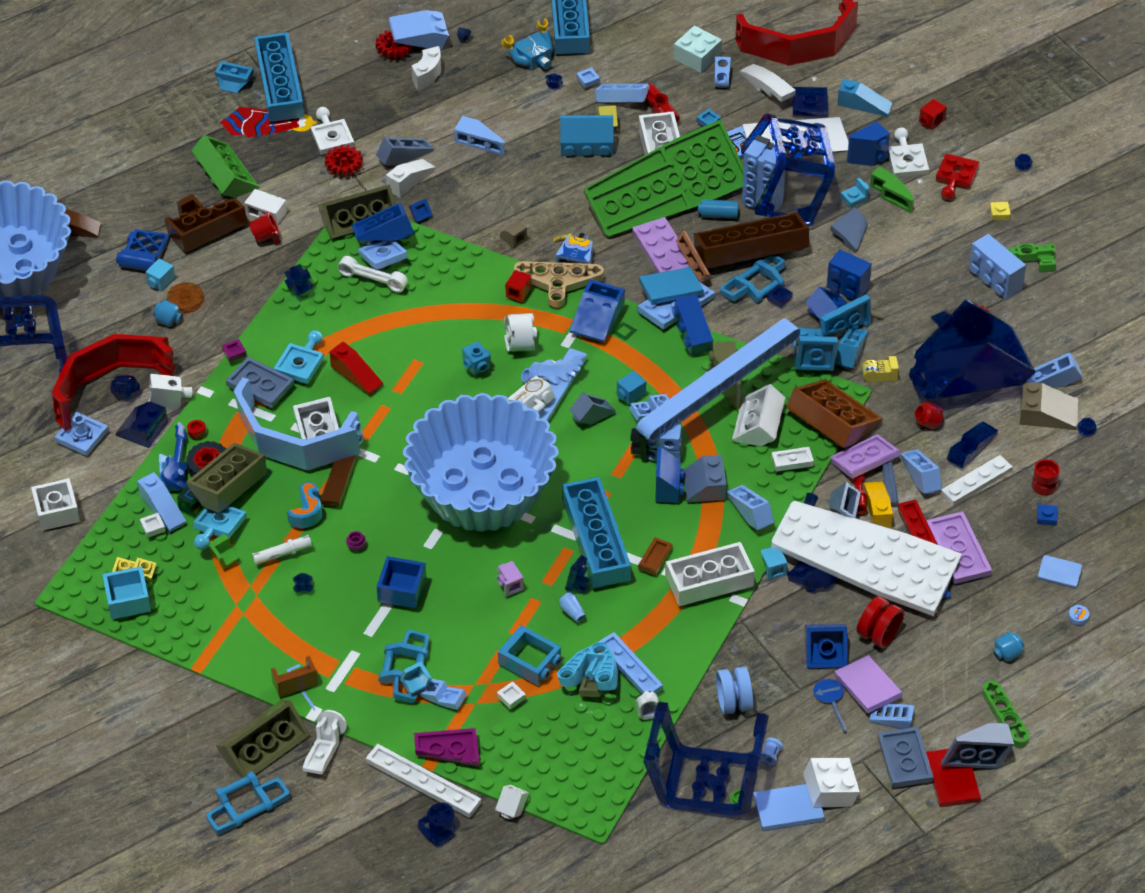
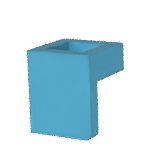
[761,547,787,580]
[400,661,431,696]

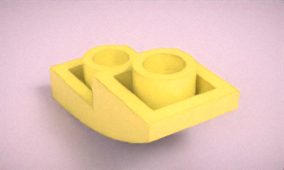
[112,557,156,581]

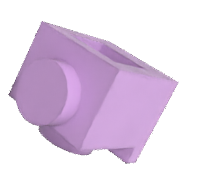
[497,561,524,597]

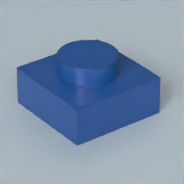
[409,199,433,222]
[1037,504,1058,526]

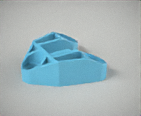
[557,642,618,691]

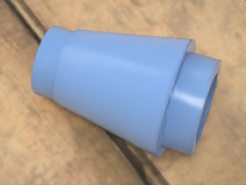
[559,592,586,623]

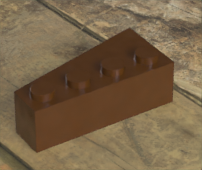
[164,198,248,253]

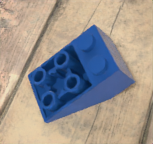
[570,279,625,342]

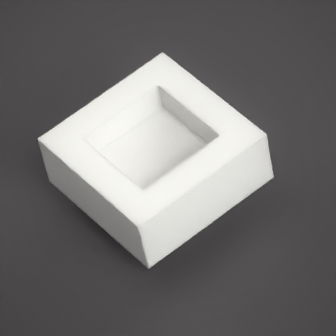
[140,513,166,538]
[497,681,526,709]

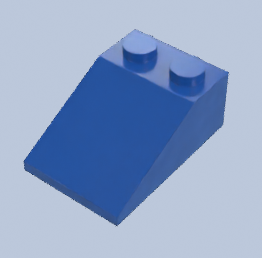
[352,202,414,240]

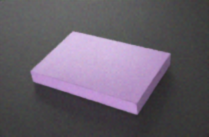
[830,434,900,479]
[834,655,902,713]

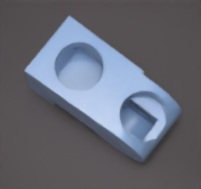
[715,56,731,88]

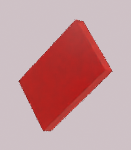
[926,749,981,807]

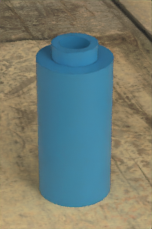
[698,200,738,219]

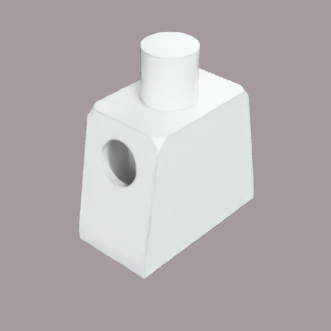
[148,374,192,412]

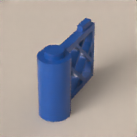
[116,229,170,271]

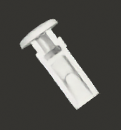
[303,710,347,775]

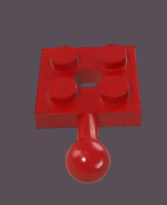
[936,153,980,200]

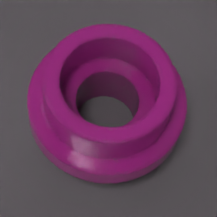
[346,531,366,550]

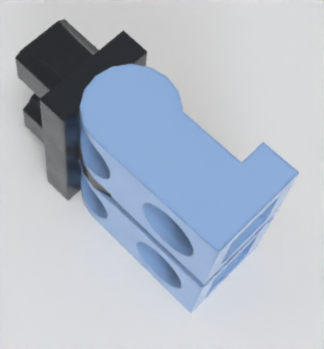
[630,425,682,461]

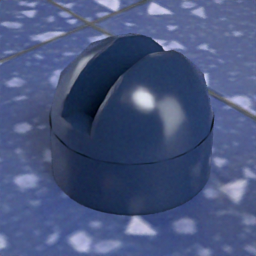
[457,27,472,41]

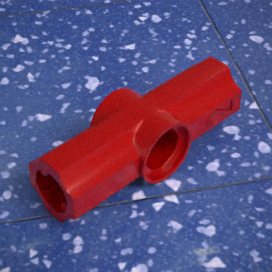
[645,83,680,123]

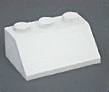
[732,384,785,446]

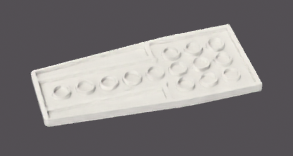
[771,501,962,616]

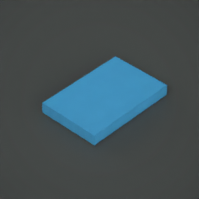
[639,267,704,305]

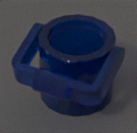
[417,802,456,846]

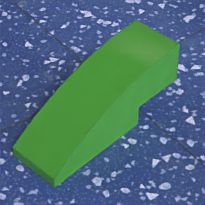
[870,166,914,213]

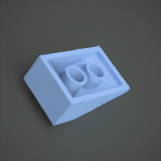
[388,10,449,51]

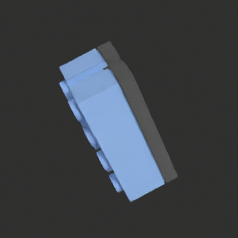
[742,135,790,216]

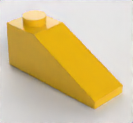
[864,481,893,529]

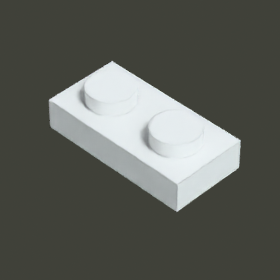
[771,447,814,472]

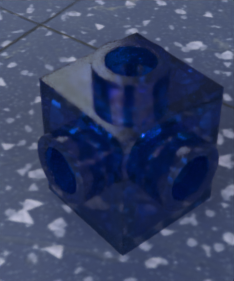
[284,264,313,296]

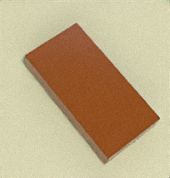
[638,537,673,576]

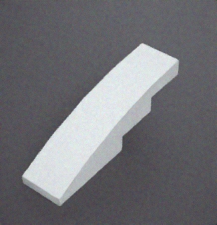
[739,64,795,102]

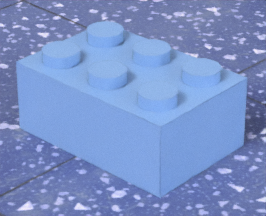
[969,234,1026,300]

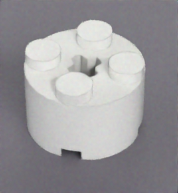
[504,313,537,352]

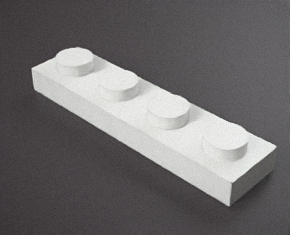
[940,455,1013,506]

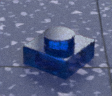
[767,284,793,308]

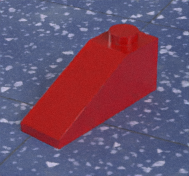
[329,342,383,395]

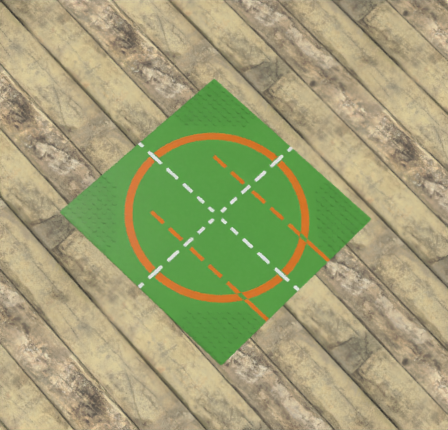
[35,221,871,845]

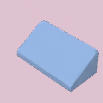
[1038,555,1082,588]

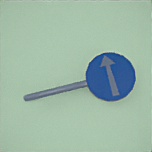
[813,679,847,732]

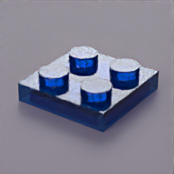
[792,87,828,117]

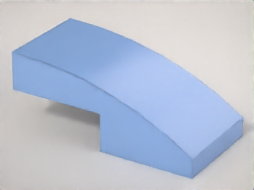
[419,679,467,710]

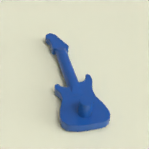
[161,423,187,490]

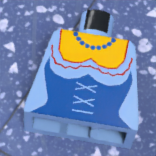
[556,233,593,274]

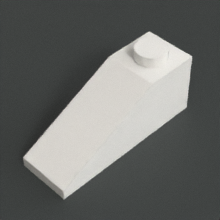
[386,159,436,198]

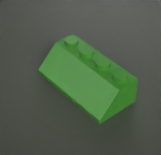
[191,135,259,198]

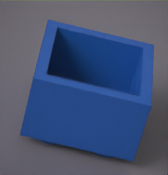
[827,249,872,300]
[377,556,426,608]

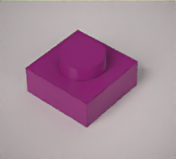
[222,339,247,362]

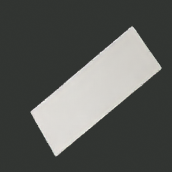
[743,117,848,155]

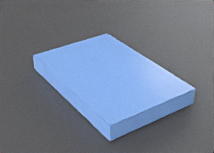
[753,784,824,831]

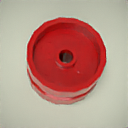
[856,596,905,648]

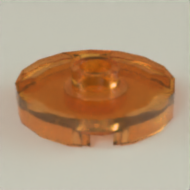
[167,282,204,313]

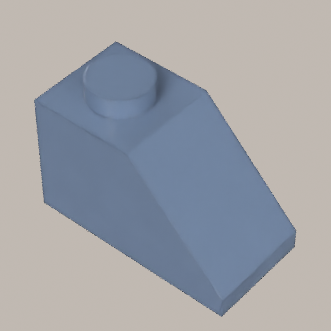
[569,393,615,425]
[828,482,861,518]

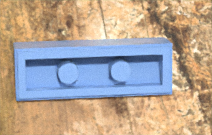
[595,84,649,102]

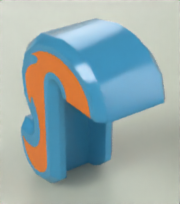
[287,482,322,528]

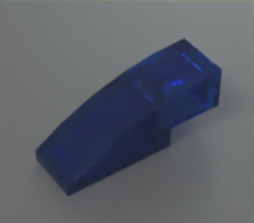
[947,421,998,469]

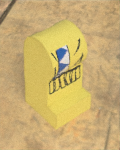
[861,356,899,382]

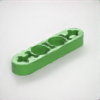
[982,680,1029,748]

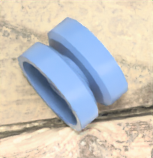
[716,666,753,715]

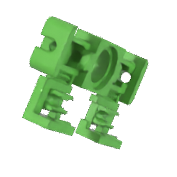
[1006,242,1056,272]

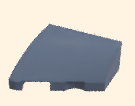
[830,208,868,253]

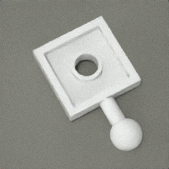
[311,107,355,155]
[888,127,929,178]

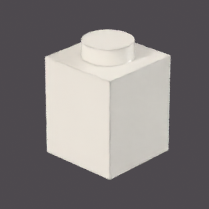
[495,784,529,819]

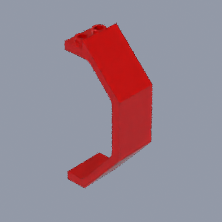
[735,0,858,66]
[51,334,175,431]

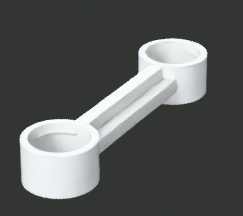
[337,256,408,292]

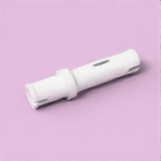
[252,535,312,566]

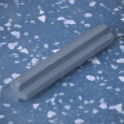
[881,460,899,507]

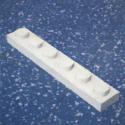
[366,744,481,818]

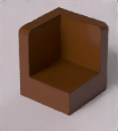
[177,194,204,215]

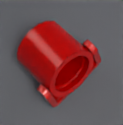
[249,212,281,245]

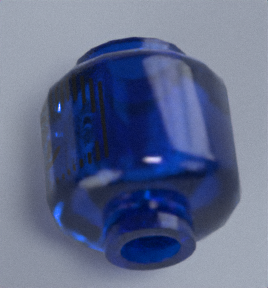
[110,375,140,400]

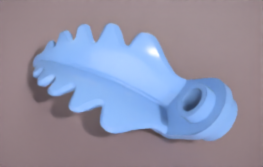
[521,355,584,384]

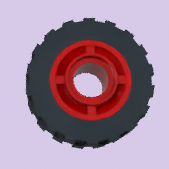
[186,441,226,477]

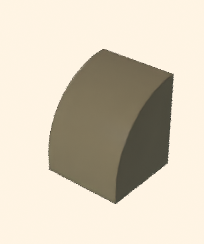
[500,222,527,249]

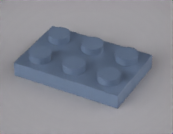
[226,357,294,408]
[877,727,933,788]

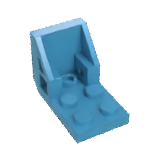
[792,328,838,371]

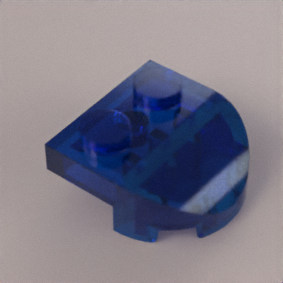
[787,561,837,592]

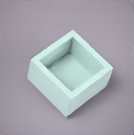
[674,25,722,73]

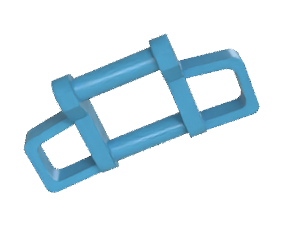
[720,255,786,303]
[378,630,429,703]
[206,771,290,835]

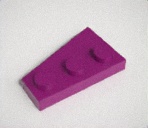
[414,728,479,767]

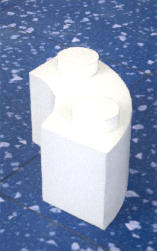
[411,46,441,92]

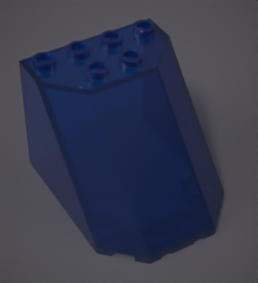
[909,299,1036,400]

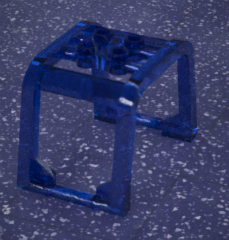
[741,113,835,225]
[0,295,67,375]
[643,702,769,816]

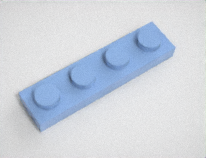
[598,632,663,695]

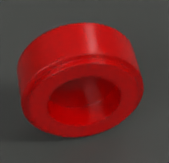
[187,420,207,439]

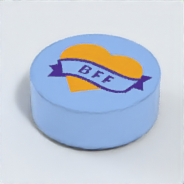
[1068,605,1089,625]

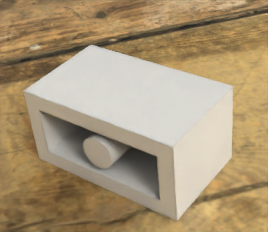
[244,189,288,226]

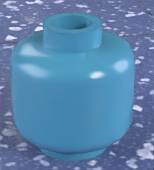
[153,300,182,327]
[993,632,1025,662]

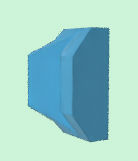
[215,61,254,93]

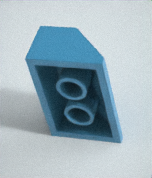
[560,115,614,156]

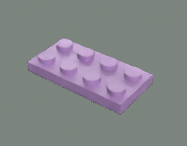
[632,217,690,273]
[926,511,992,584]

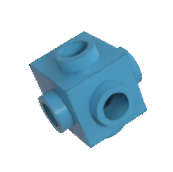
[462,341,491,375]

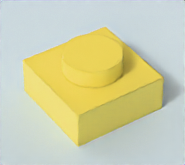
[990,202,1011,220]

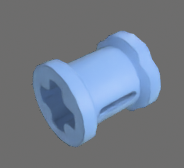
[759,738,783,765]

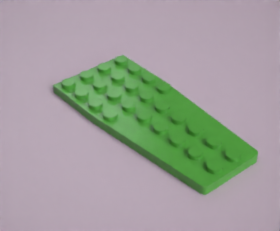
[584,119,744,238]

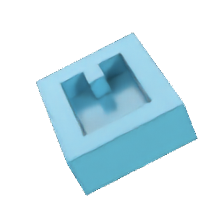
[840,178,870,208]

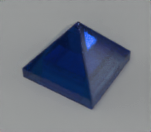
[931,309,954,329]

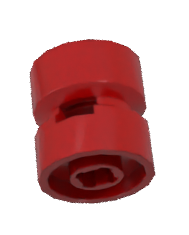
[1032,459,1060,496]

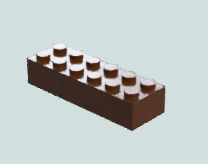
[694,212,810,269]

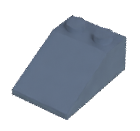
[941,722,1014,769]

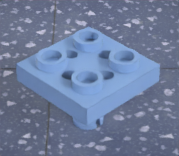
[55,412,109,456]

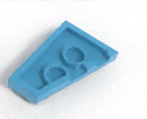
[820,295,871,335]

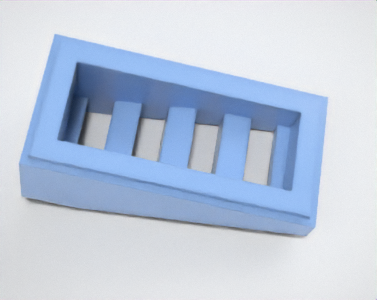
[869,704,915,729]

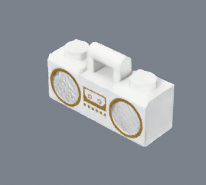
[508,376,555,412]

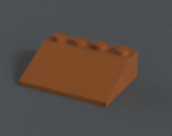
[786,379,883,448]

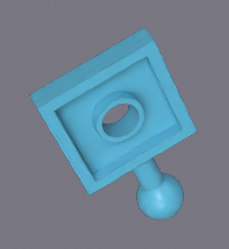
[273,330,324,384]
[193,506,246,550]

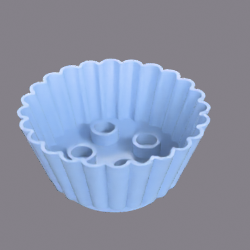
[0,180,71,308]
[403,393,559,532]

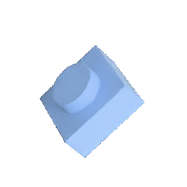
[576,67,600,88]

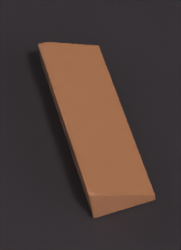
[676,230,711,285]

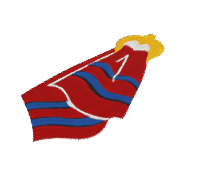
[219,107,317,138]

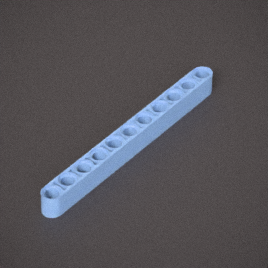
[636,318,801,442]

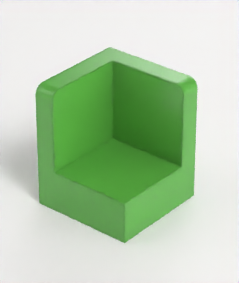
[209,533,240,570]

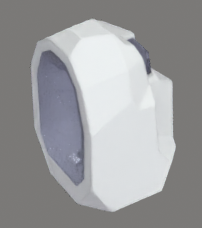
[636,691,660,720]

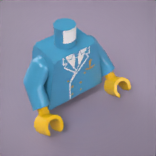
[501,18,553,70]

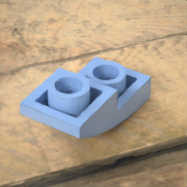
[629,394,669,422]

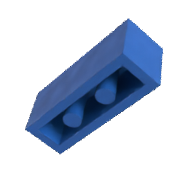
[672,294,714,355]

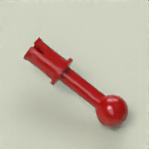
[850,473,867,514]

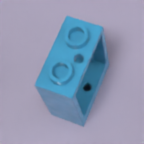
[498,625,562,686]

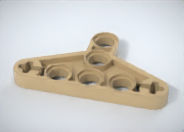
[514,261,604,308]

